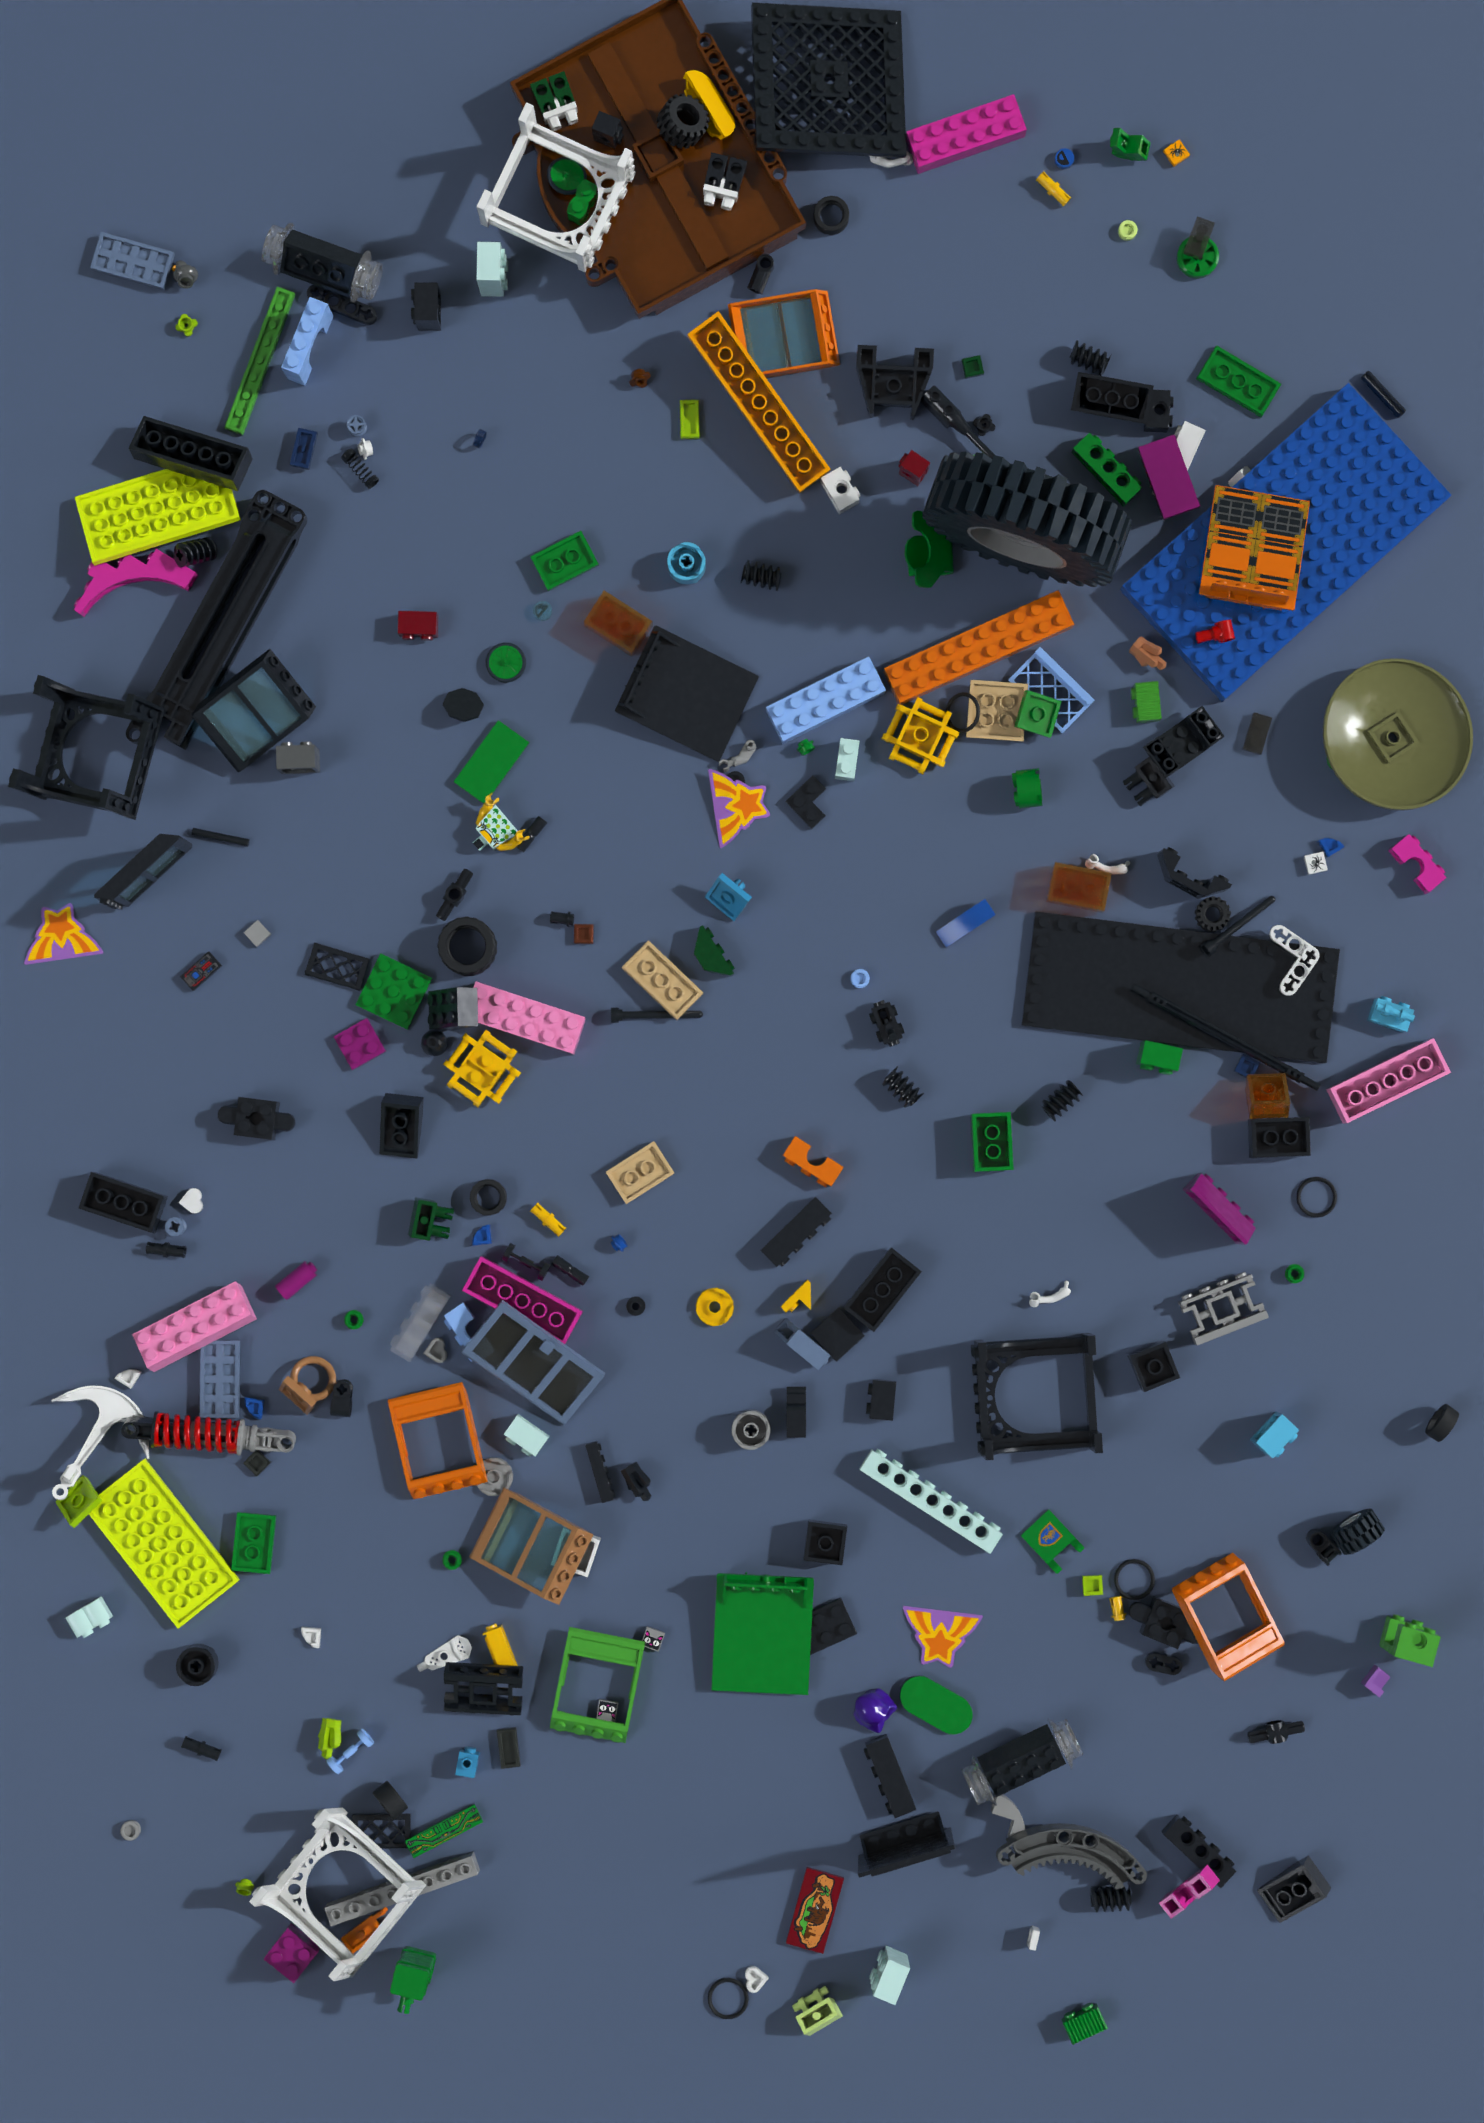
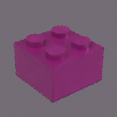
[264,1923,320,1983]

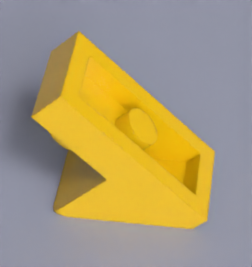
[780,1279,811,1312]

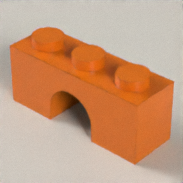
[783,1136,844,1188]

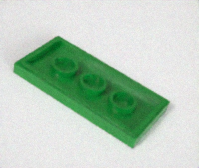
[1196,345,1281,417]
[454,720,529,804]

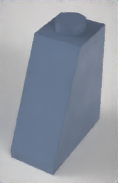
[774,1318,831,1370]

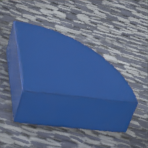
[1317,838,1344,857]
[472,1224,492,1246]
[245,1397,265,1419]

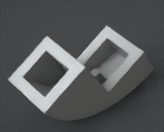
[990,1794,1025,1837]

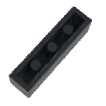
[760,1197,832,1267]
[864,1734,916,1818]

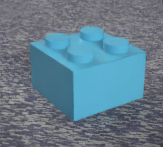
[1250,1412,1299,1458]

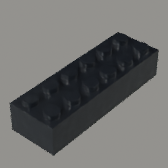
[129,416,253,491]

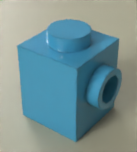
[455,1747,480,1778]

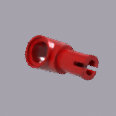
[1195,619,1235,643]

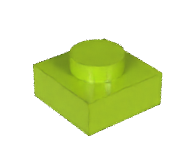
[1082,1575,1103,1596]

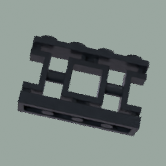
[444,1662,523,1716]

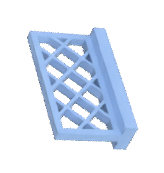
[1008,647,1095,734]

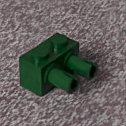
[408,1197,454,1241]

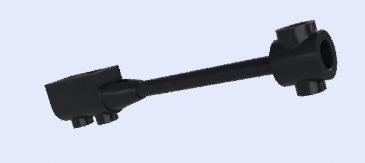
[921,385,995,459]

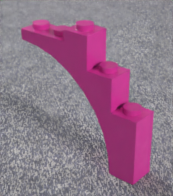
[74,549,198,617]

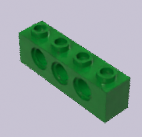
[1071,433,1142,507]

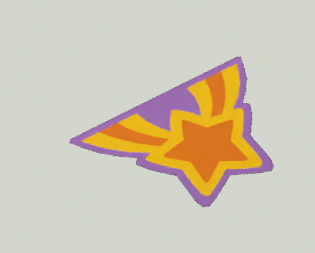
[708,769,770,848]
[24,903,103,965]
[903,1606,983,1668]

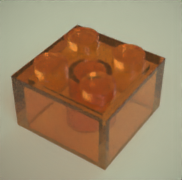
[1245,1073,1290,1119]

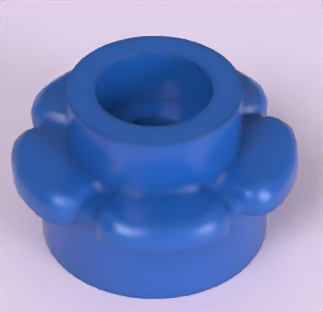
[611,1234,628,1252]

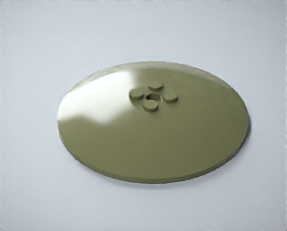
[1323,659,1473,810]

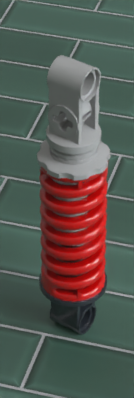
[121,1411,296,1456]

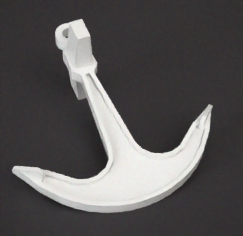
[51,1386,149,1500]

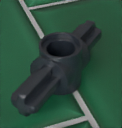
[436,869,473,921]
[1248,1720,1305,1744]

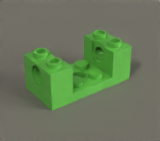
[1379,1614,1441,1667]

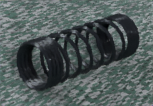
[341,448,379,489]

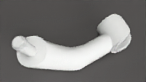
[869,151,913,168]
[1085,854,1130,874]
[1029,1281,1071,1307]

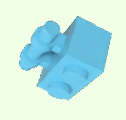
[1367,996,1415,1033]

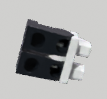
[703,152,747,211]

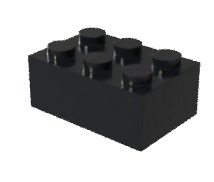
[427,987,478,1030]
[1248,1117,1311,1158]

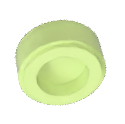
[1118,220,1138,241]

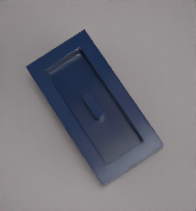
[290,428,318,470]

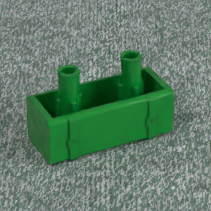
[390,1946,436,2014]

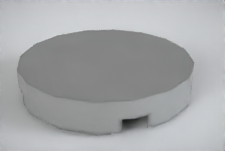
[477,1457,513,1496]

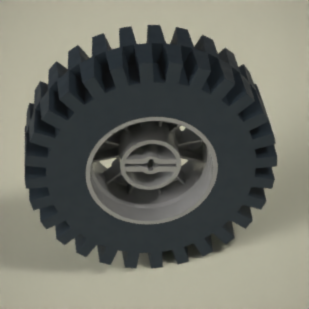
[922,452,1132,587]

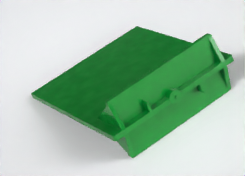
[712,1572,814,1695]

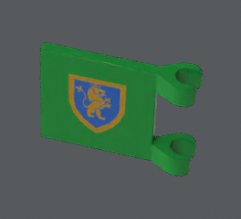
[1021,1509,1084,1574]

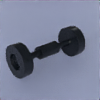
[501,1243,551,1281]

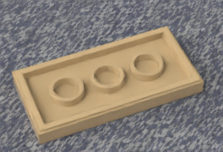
[622,940,703,1021]

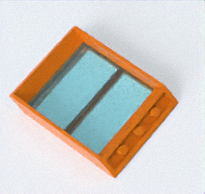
[728,289,840,378]

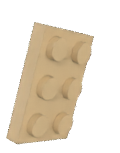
[606,1141,675,1204]

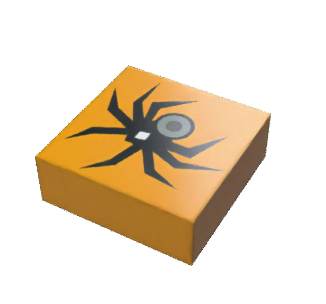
[1163,139,1190,167]

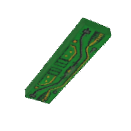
[405,1804,483,1859]

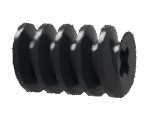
[1069,340,1112,376]
[173,537,217,567]
[740,560,782,591]
[882,1066,924,1108]
[1041,1080,1083,1122]
[1090,1886,1131,1913]

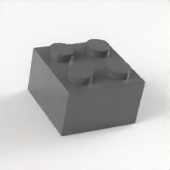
[276,742,320,774]

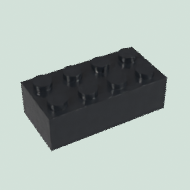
[79,1172,168,1233]
[843,1247,922,1332]

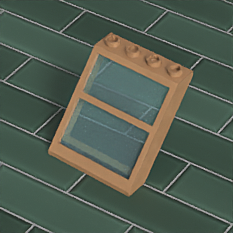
[469,1487,593,1605]

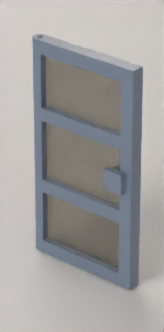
[461,1300,605,1425]

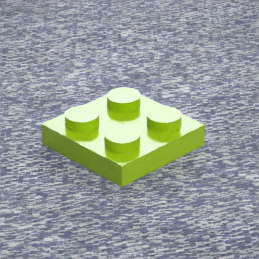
[55,1475,102,1528]

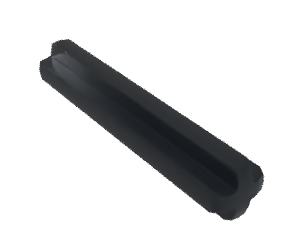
[1361,371,1406,418]

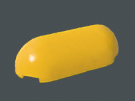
[683,70,735,140]

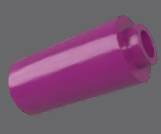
[275,1261,317,1300]

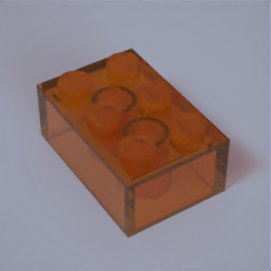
[583,590,653,657]
[1046,862,1112,913]

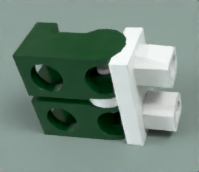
[530,71,578,131]

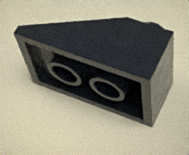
[379,1093,424,1159]
[1257,1855,1331,1923]

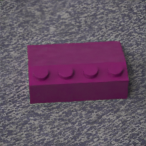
[1182,1173,1256,1245]

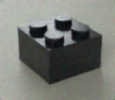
[411,282,441,331]
[1127,1341,1180,1392]
[803,1519,847,1565]

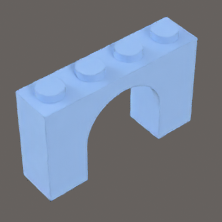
[281,297,333,386]

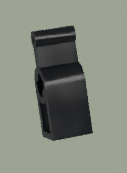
[786,1387,806,1438]

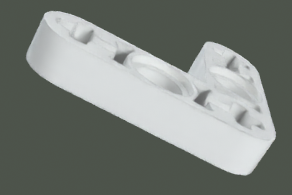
[1269,925,1319,996]

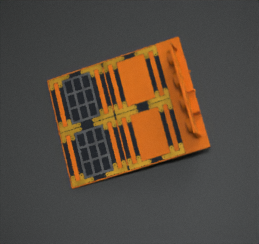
[1199,485,1310,611]

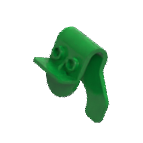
[904,510,954,588]

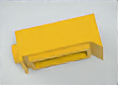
[483,1623,518,1666]

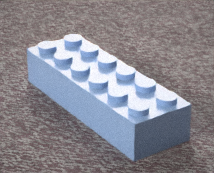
[766,656,886,744]

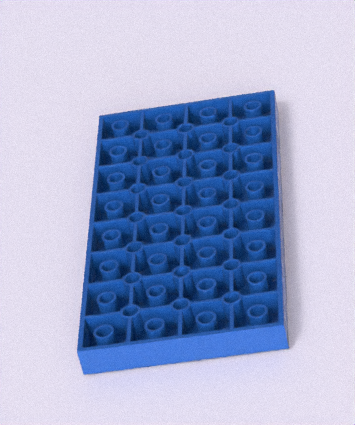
[1120,383,1451,702]

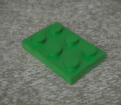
[530,531,599,591]
[231,1512,277,1574]

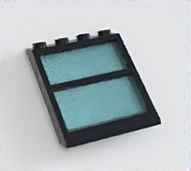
[191,649,316,772]
[94,834,192,910]

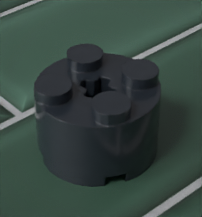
[176,1644,219,1686]

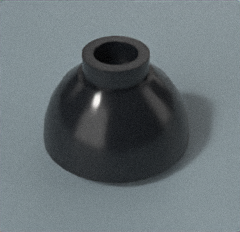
[421,1030,448,1056]

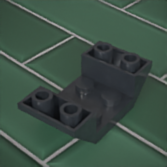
[1143,706,1225,778]
[1157,847,1232,899]

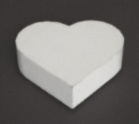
[179,1188,203,1213]
[745,1966,769,1993]

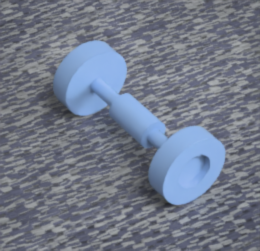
[326,1729,374,1774]

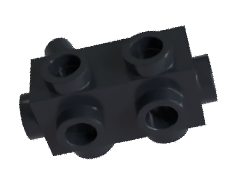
[869,1000,905,1047]

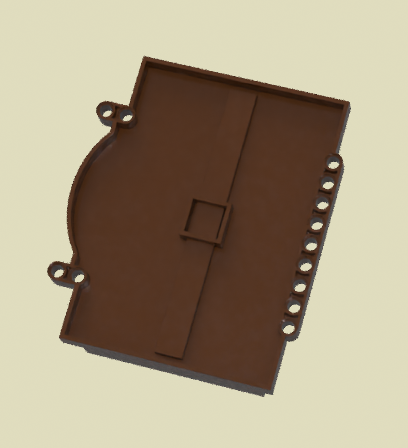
[510,0,806,319]

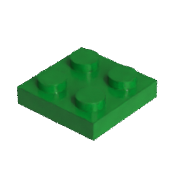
[1014,690,1062,738]

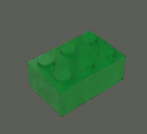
[970,1112,1014,1172]

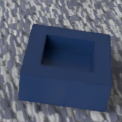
[1234,1054,1260,1080]

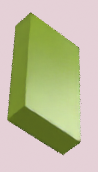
[680,400,700,439]

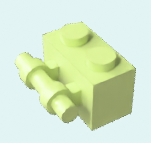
[792,1986,843,2036]

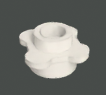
[358,438,373,460]

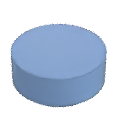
[850,969,870,988]

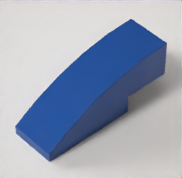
[936,899,996,948]

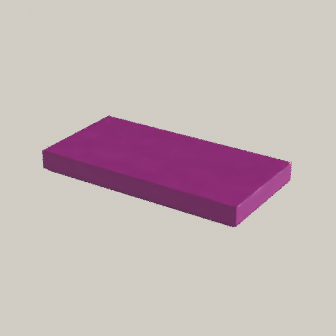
[1138,435,1200,520]

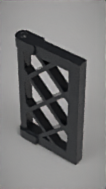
[305,943,370,991]
[352,1813,411,1849]

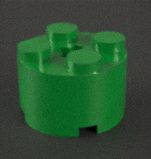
[1012,768,1043,809]

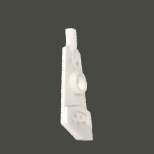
[417,1635,472,1672]

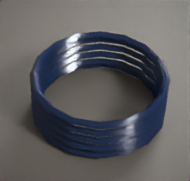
[473,429,487,448]

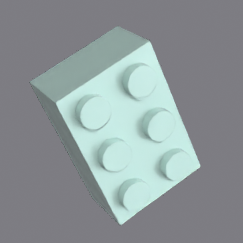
[477,242,508,297]
[869,1946,910,2005]

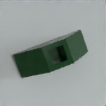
[694,925,735,977]

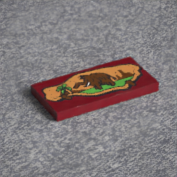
[786,1867,844,1954]

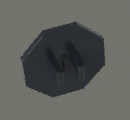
[443,688,484,722]

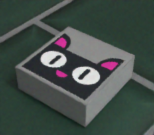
[642,1626,665,1652]
[596,1699,618,1722]

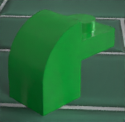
[1110,128,1151,161]

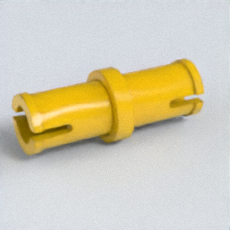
[1036,171,1071,206]
[530,1202,566,1237]

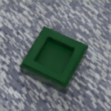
[961,355,984,379]

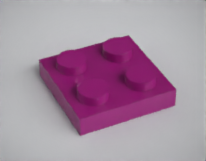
[334,1018,386,1070]

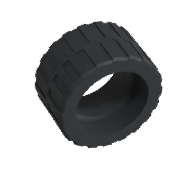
[437,916,497,976]

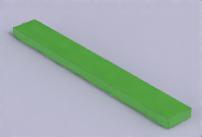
[224,287,296,435]

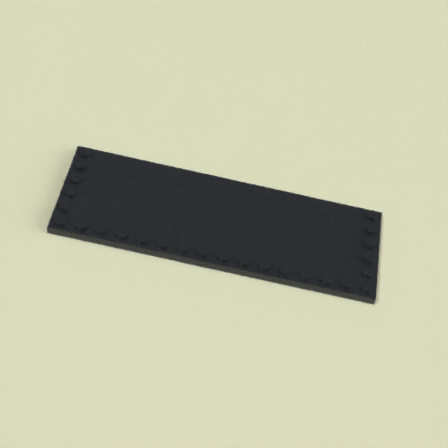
[1021,912,1340,1063]

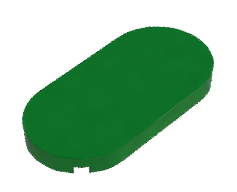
[900,1675,973,1734]

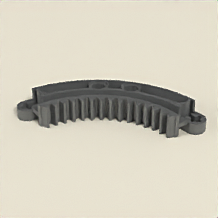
[996,1823,1147,1889]

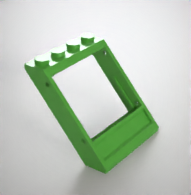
[550,1627,645,1743]

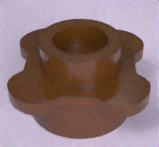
[629,369,651,388]

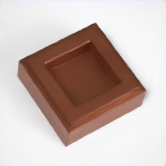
[574,924,594,944]

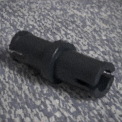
[146,1242,187,1258]
[181,1736,222,1761]

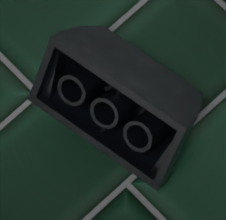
[1071,372,1154,424]

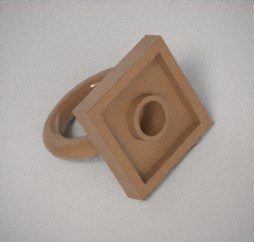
[279,1356,336,1415]

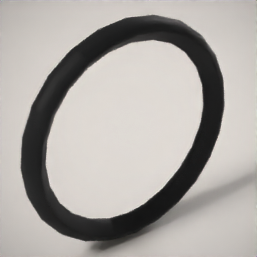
[946,692,980,733]
[1296,1177,1337,1218]
[1114,1559,1155,1600]
[708,1978,749,2019]

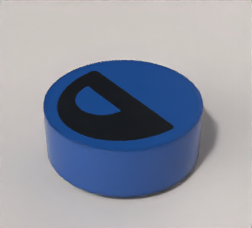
[1055,148,1074,169]

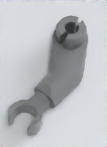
[719,740,756,772]

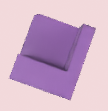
[1361,1665,1390,1698]

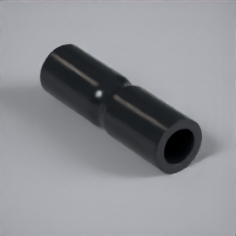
[516,816,547,853]
[551,1255,589,1286]

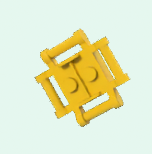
[881,697,959,775]
[443,1029,521,1108]

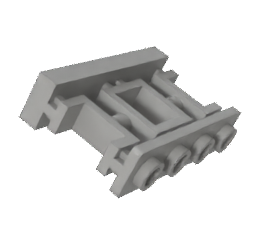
[1178,1272,1269,1346]

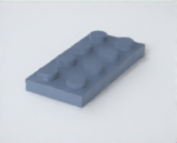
[90,232,175,290]
[200,1340,240,1418]

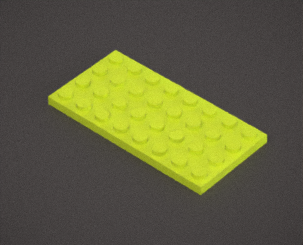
[75,469,241,566]
[89,1458,240,1629]

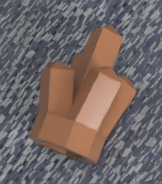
[1129,636,1167,670]

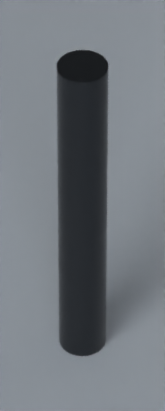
[192,828,250,847]

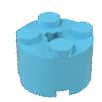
[667,542,706,585]

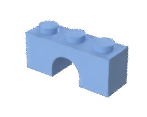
[444,1302,497,1362]

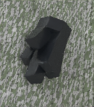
[620,1462,651,1501]

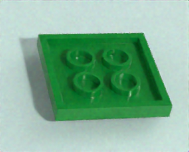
[356,953,433,1030]

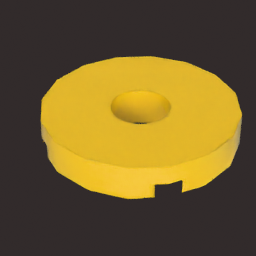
[696,1288,734,1326]

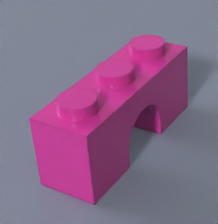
[1388,834,1447,894]
[1159,1864,1220,1919]

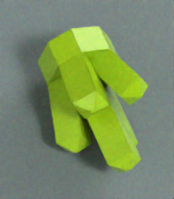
[318,1718,342,1759]

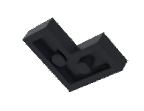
[785,775,826,829]

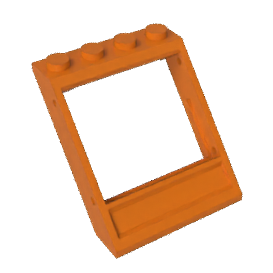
[388,1382,488,1499]
[1172,1553,1285,1681]

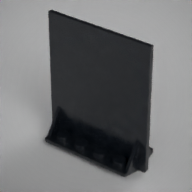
[615,625,759,762]
[858,1811,955,1878]

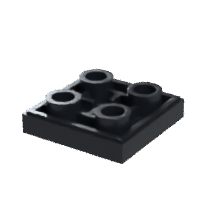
[811,1307,865,1362]

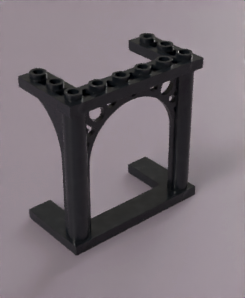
[8,675,165,820]
[971,1333,1103,1460]

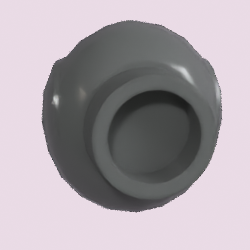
[172,260,198,289]

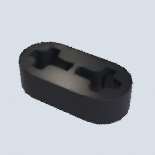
[1145,1652,1182,1675]

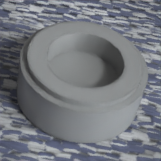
[120,1820,141,1841]

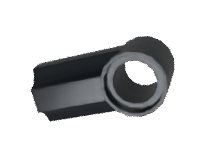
[747,254,774,295]

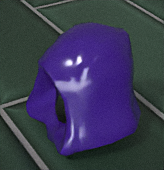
[853,1688,897,1733]

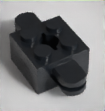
[218,1097,296,1140]
[1129,1596,1198,1649]

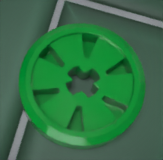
[1176,235,1219,279]

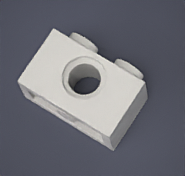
[820,467,861,514]

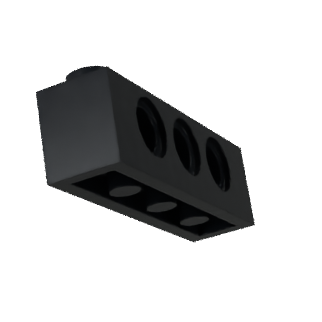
[1161,1814,1237,1888]

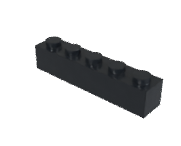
[585,1441,615,1503]

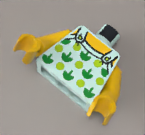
[472,793,530,851]

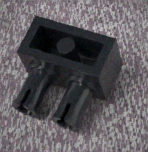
[1123,757,1175,806]

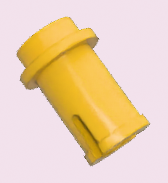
[1109,1596,1127,1621]

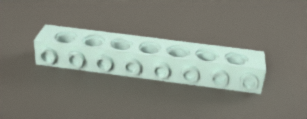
[859,1448,1003,1554]

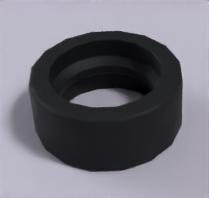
[813,196,849,235]
[470,1179,507,1216]
[1425,1404,1459,1442]

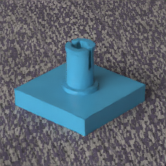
[705,873,752,921]

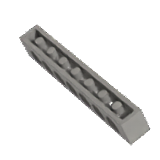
[325,1851,480,1926]

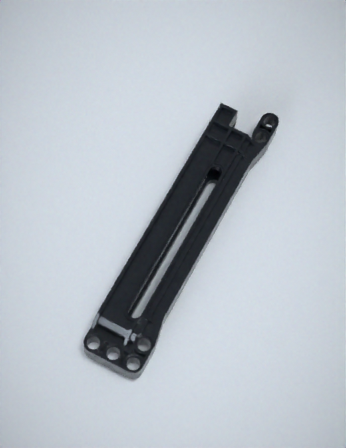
[126,490,307,750]

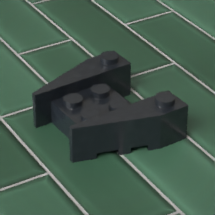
[856,345,934,420]

